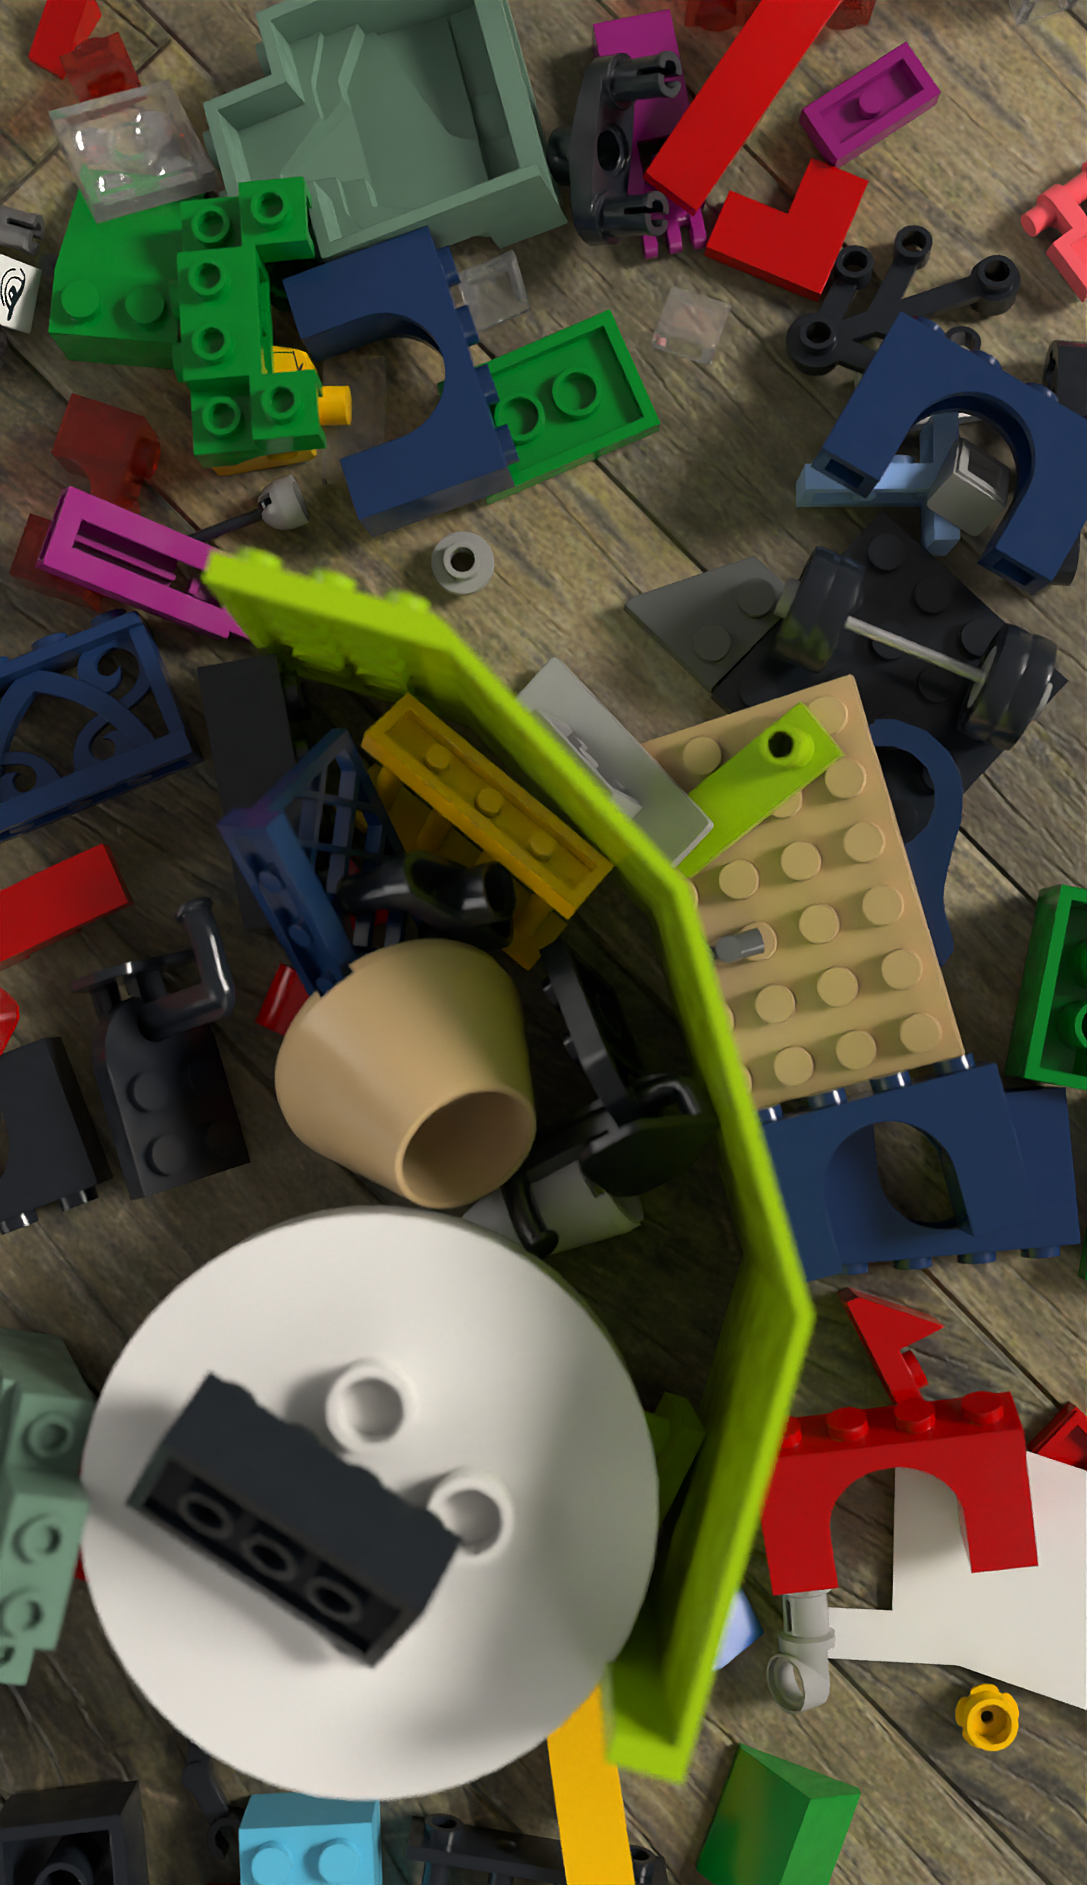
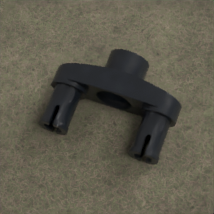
[546,51,682,246]
[336,850,517,952]

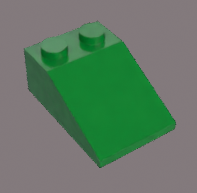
[48,173,209,370]

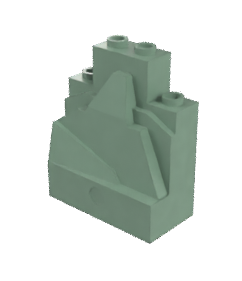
[203,0,569,263]
[0,1327,95,1685]

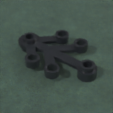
[785,225,1021,376]

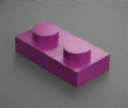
[798,41,941,168]

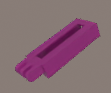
[592,9,707,260]
[35,486,254,645]

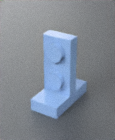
[796,412,960,556]

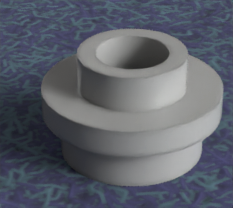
[431,531,494,596]

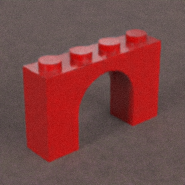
[759,1391,1039,1595]

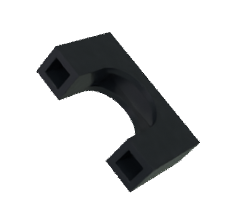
[0,1037,114,1235]

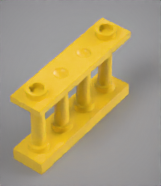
[333,692,614,971]

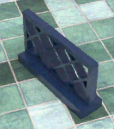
[216,728,422,998]

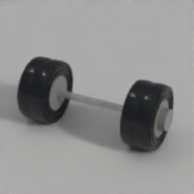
[771,546,1058,751]

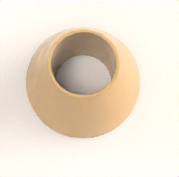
[275,939,536,1209]

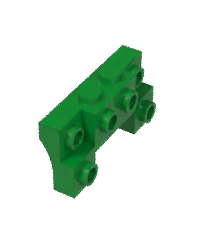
[169,176,326,468]

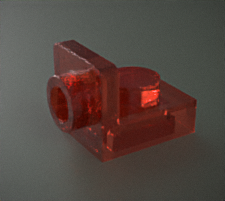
[59,32,145,119]

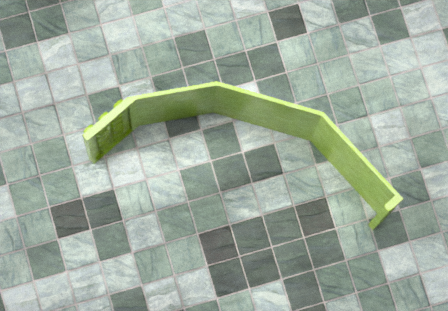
[203,547,814,1785]

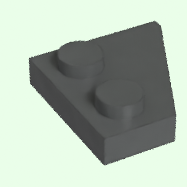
[624,555,785,693]

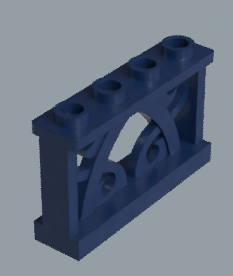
[0,609,205,844]

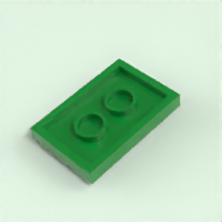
[436,309,661,505]

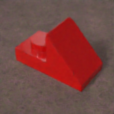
[836,1287,945,1406]

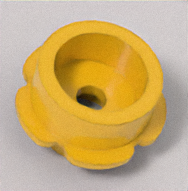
[955,1683,1019,1751]

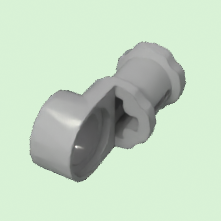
[766,1589,836,1715]

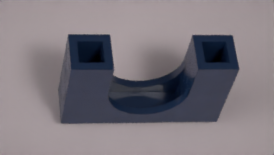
[282,226,520,538]
[810,311,1087,595]
[754,1052,1039,1283]
[797,1085,1081,1275]

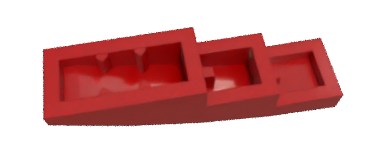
[642,0,843,217]
[0,843,134,971]

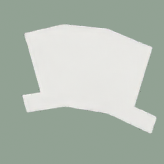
[827,1451,1087,1711]

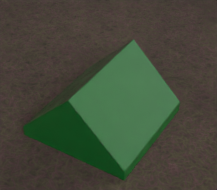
[695,1743,861,1885]

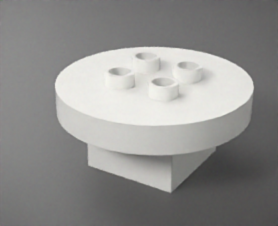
[80,1205,658,1800]

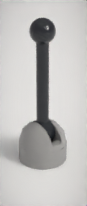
[187,474,310,543]

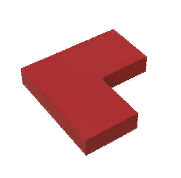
[704,157,869,303]

